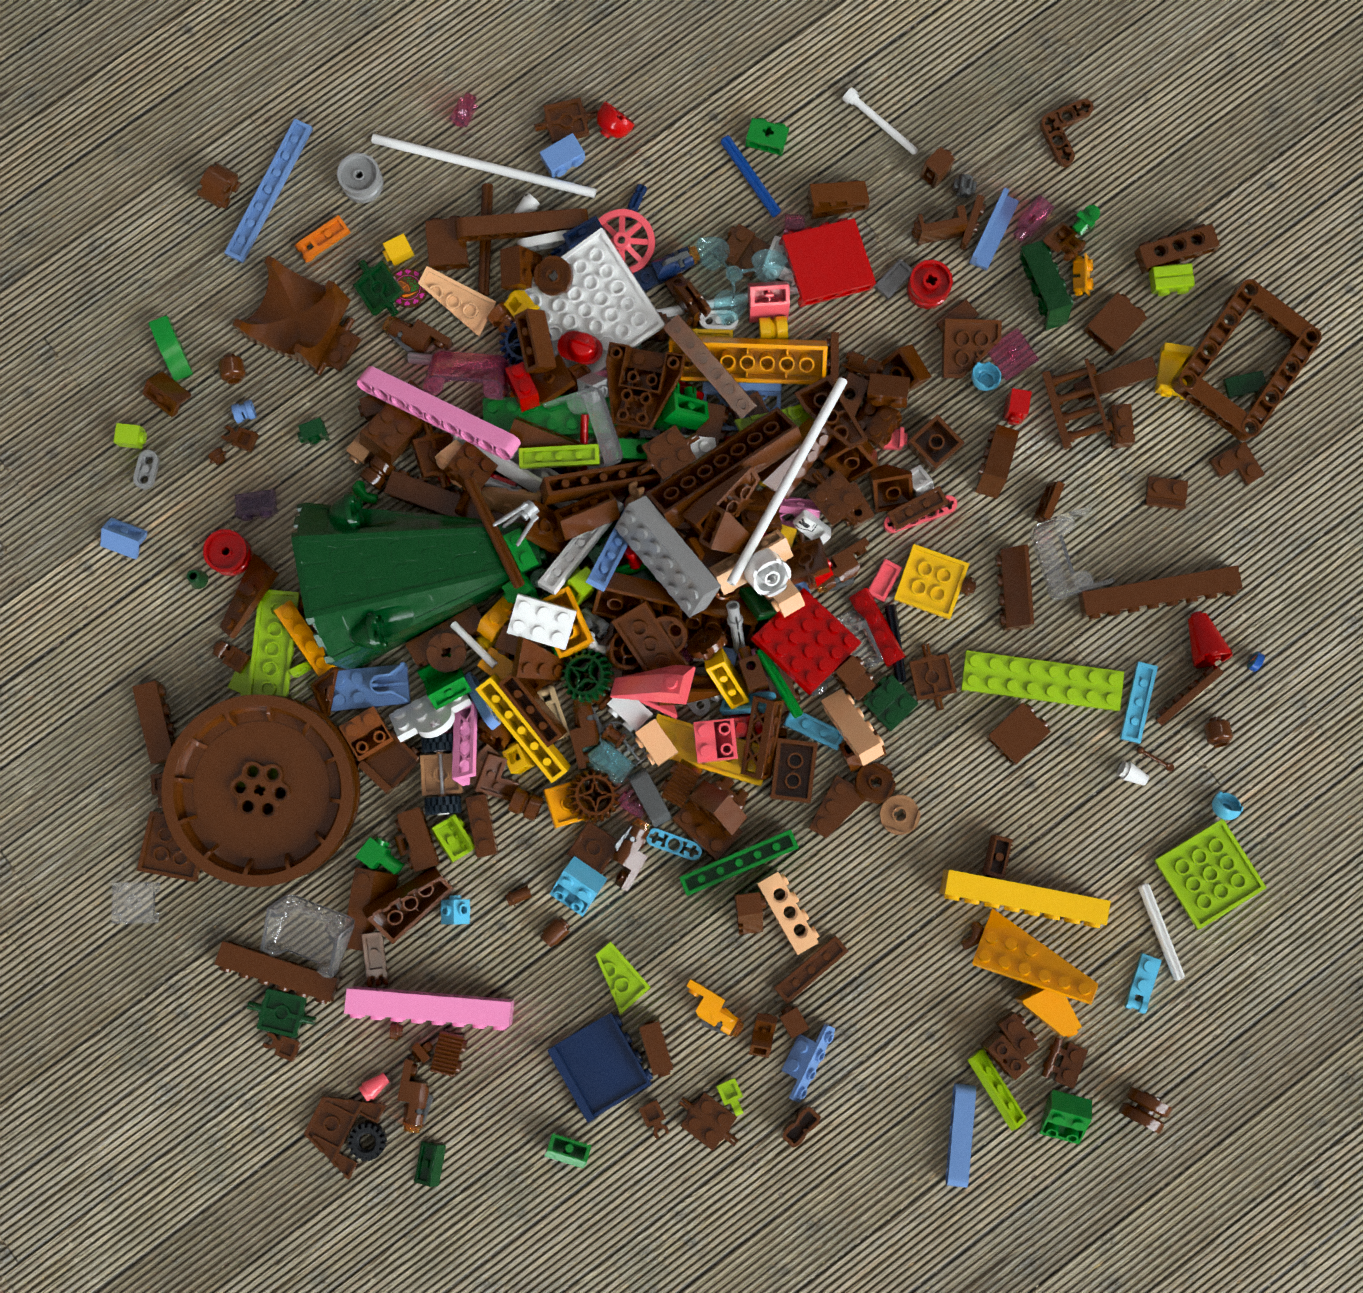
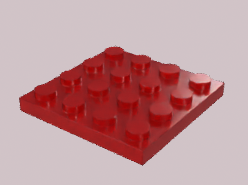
[751,588,862,696]

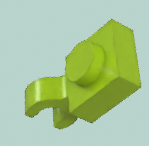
[716,1078,743,1116]

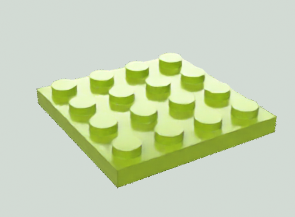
[1154,819,1267,930]

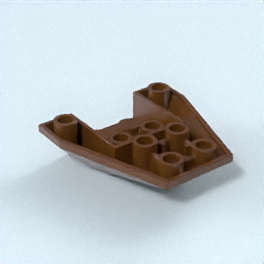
[606,342,686,431]

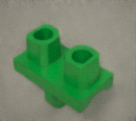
[1072,205,1100,236]

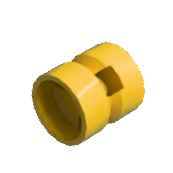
[759,316,788,339]

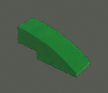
[148,315,193,382]

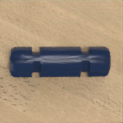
[625,184,647,221]

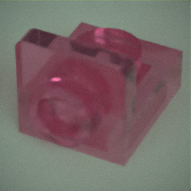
[619,789,645,820]

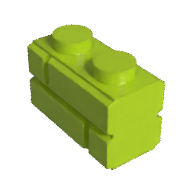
[1149,263,1195,296]

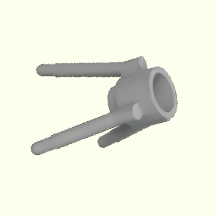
[493,499,539,546]

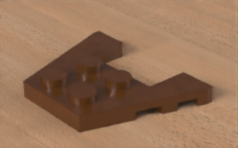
[304,1096,387,1180]

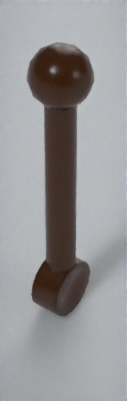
[1137,746,1174,771]

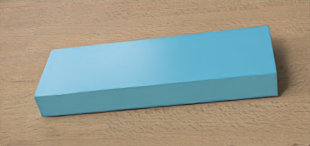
[783,711,843,751]

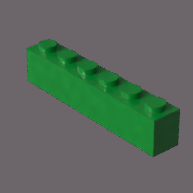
[679,829,799,896]

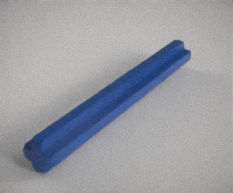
[721,135,781,217]

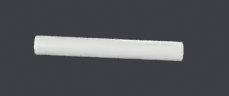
[450,621,498,669]

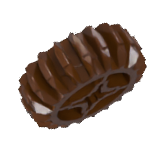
[566,769,620,824]

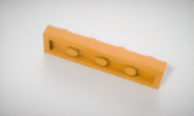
[273,600,335,677]

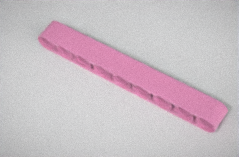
[356,366,521,460]

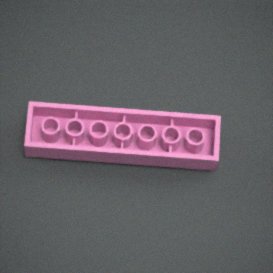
[344,986,515,1030]

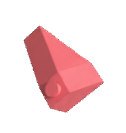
[610,665,696,705]

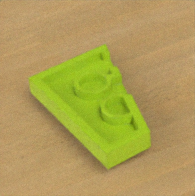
[596,941,651,1015]

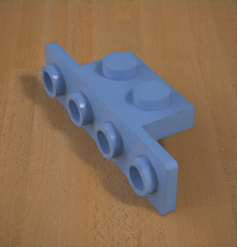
[782,1024,835,1103]

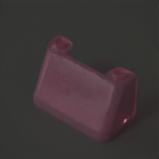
[423,351,510,400]

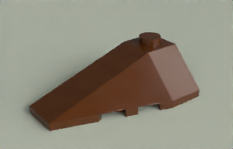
[794,375,868,450]
[682,465,760,536]
[343,867,399,951]

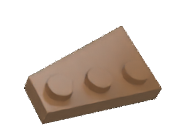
[481,486,542,521]

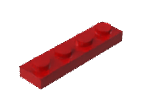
[849,588,906,667]

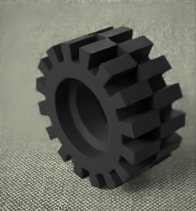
[348,1122,387,1161]

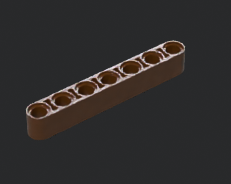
[455,208,589,242]

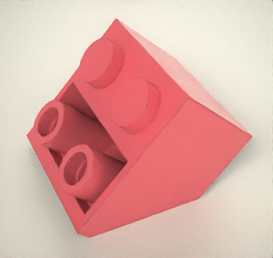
[747,281,790,323]
[693,718,738,764]

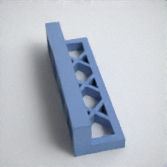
[969,187,1019,271]

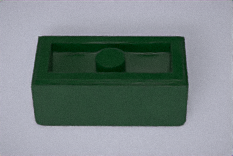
[414,1141,446,1187]

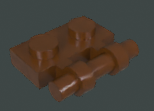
[1043,221,1086,261]
[1041,1037,1088,1089]

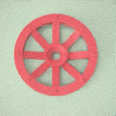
[598,209,655,274]

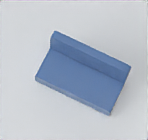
[100,518,147,559]

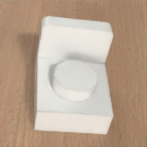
[910,465,934,498]

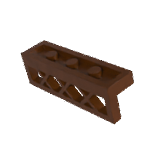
[740,695,784,780]

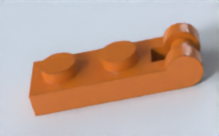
[295,215,351,263]

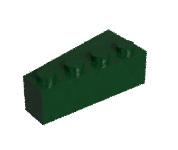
[1019,240,1073,331]

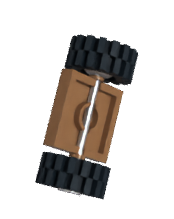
[420,734,463,815]

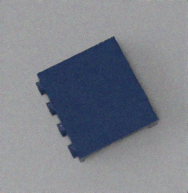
[547,1012,653,1123]

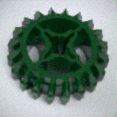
[560,649,614,703]

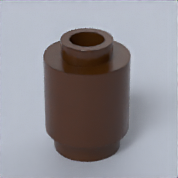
[540,917,570,947]

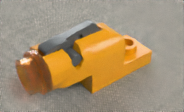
[686,978,744,1038]

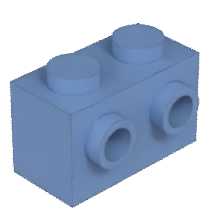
[539,133,586,178]

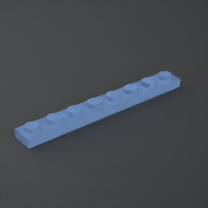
[224,118,313,263]

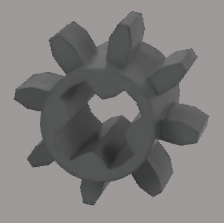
[952,174,977,198]

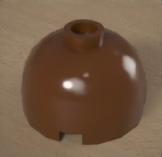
[605,632,639,670]
[477,716,512,751]

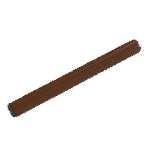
[478,183,493,296]
[464,476,525,589]

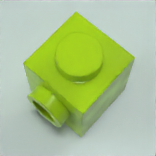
[113,423,147,449]

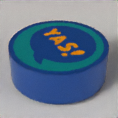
[1247,651,1265,672]

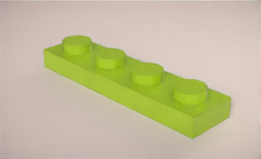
[519,444,600,469]
[967,1048,1027,1131]

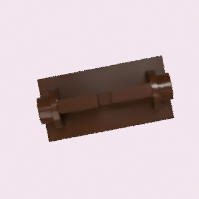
[842,351,885,380]

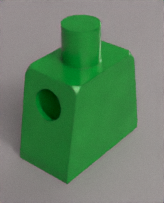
[618,438,650,465]

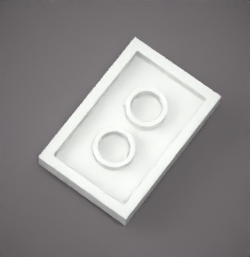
[507,593,577,650]

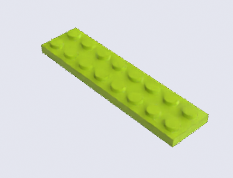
[961,650,1124,711]

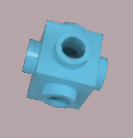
[440,895,470,925]

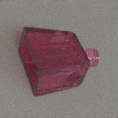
[1013,195,1055,242]

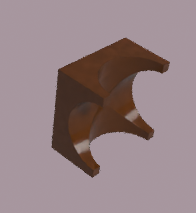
[233,256,351,369]

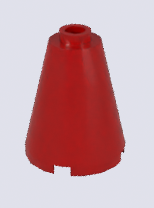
[1188,611,1233,669]

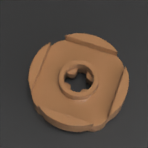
[879,795,920,835]

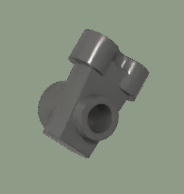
[581,607,609,639]

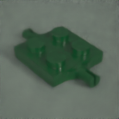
[353,260,405,316]
[247,988,317,1038]

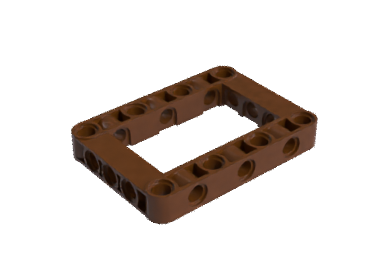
[1171,279,1322,441]

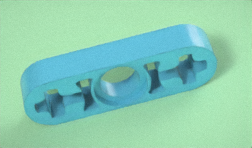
[646,828,702,860]

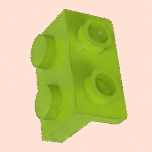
[430,814,475,864]

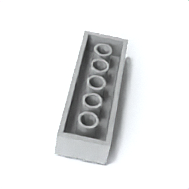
[615,496,721,618]

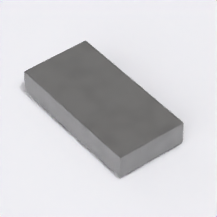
[874,258,913,300]

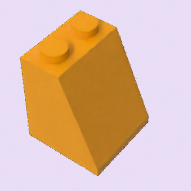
[1015,987,1082,1038]

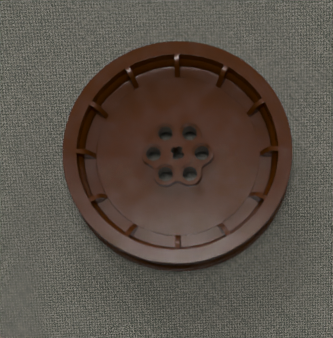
[161,694,360,887]

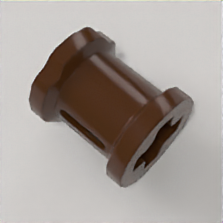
[601,723,627,749]

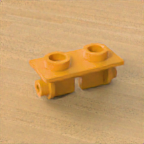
[1073,253,1094,296]

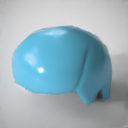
[971,361,1001,391]
[1212,791,1244,820]

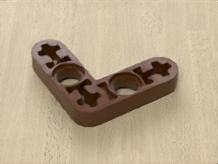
[1040,99,1094,167]

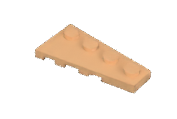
[418,266,497,337]

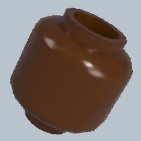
[218,353,246,384]
[1204,717,1233,748]

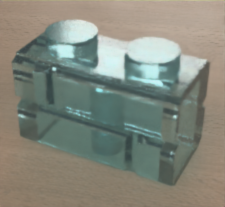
[589,740,636,784]

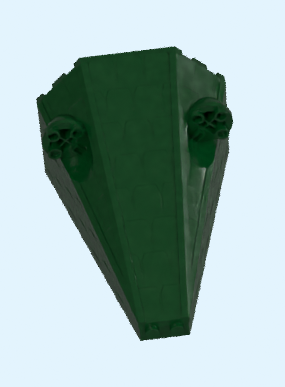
[291,491,548,669]

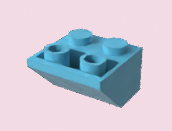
[550,856,607,917]

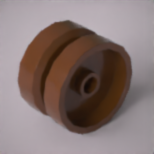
[1119,1086,1173,1134]

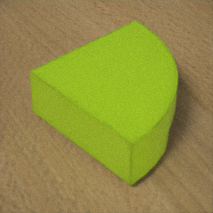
[289,662,312,678]

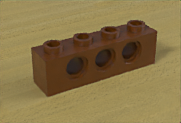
[1134,224,1220,274]

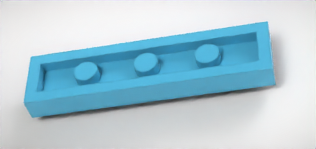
[1119,661,1158,744]

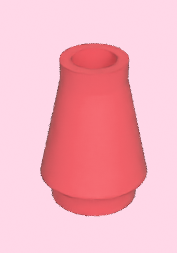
[358,1073,390,1101]

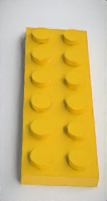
[646,714,763,787]

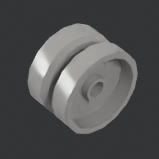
[337,153,384,203]

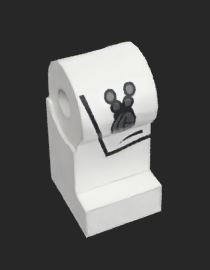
[793,510,831,544]

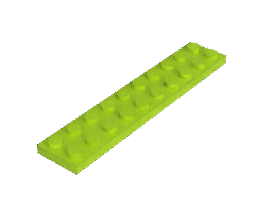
[238,589,300,789]

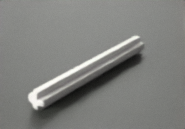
[1138,883,1185,981]

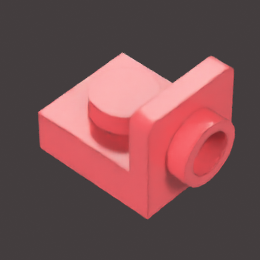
[878,427,908,450]

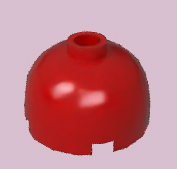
[596,101,635,139]

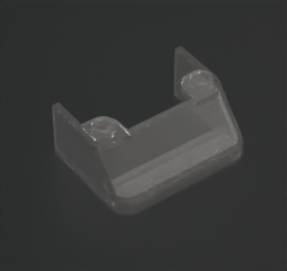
[543,387,623,470]
[1030,506,1115,600]

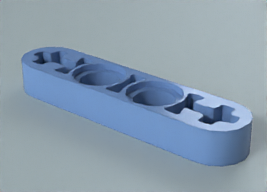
[465,672,501,730]

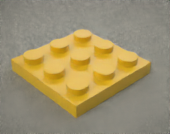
[893,544,970,620]

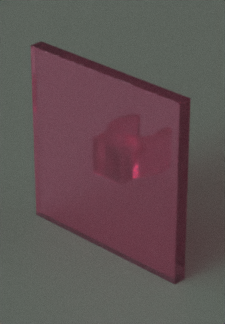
[988,328,1039,381]

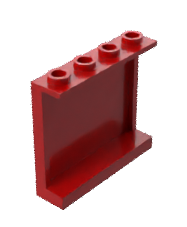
[778,218,876,308]

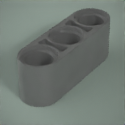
[628,768,672,828]

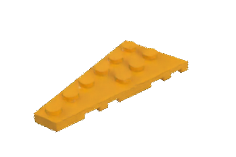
[972,908,1098,1005]

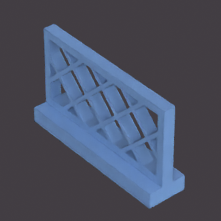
[703,382,782,431]

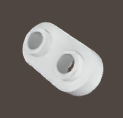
[699,310,738,330]

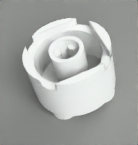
[744,548,791,597]

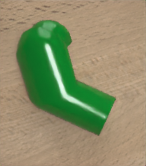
[352,480,378,504]

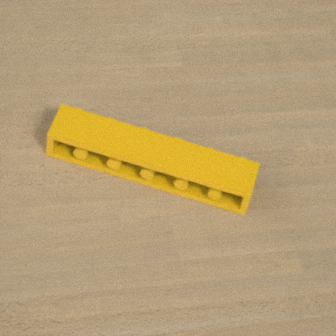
[475,673,571,783]

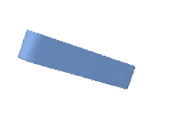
[946,1083,976,1188]

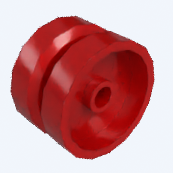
[907,260,953,309]
[203,529,253,576]

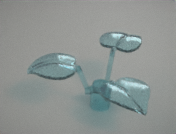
[697,237,787,325]

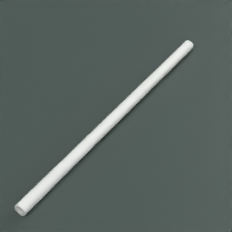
[371,134,597,198]
[726,377,847,586]

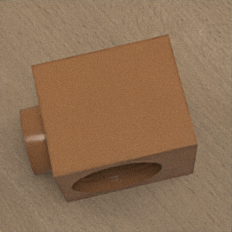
[346,433,374,466]

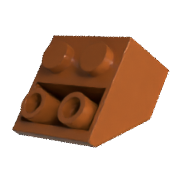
[339,706,394,762]

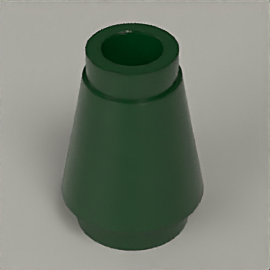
[187,570,209,589]

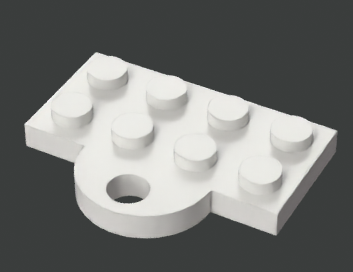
[389,693,472,742]

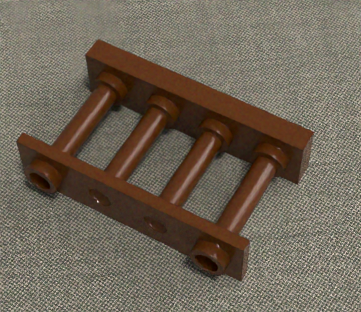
[1042,358,1113,450]

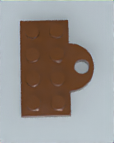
[612,600,690,672]

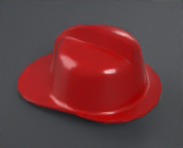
[557,331,603,365]

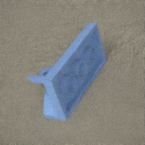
[331,662,411,712]

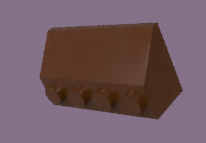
[995,545,1034,630]

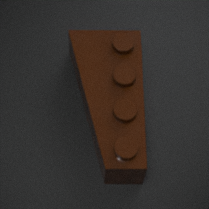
[362,867,454,944]

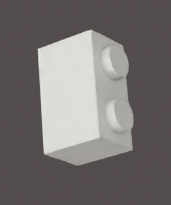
[607,698,653,732]

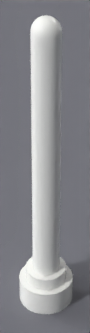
[842,87,918,154]

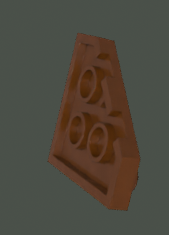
[941,318,1002,379]
[136,811,200,882]

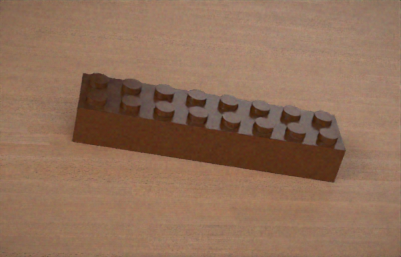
[645,407,803,529]
[591,572,757,647]

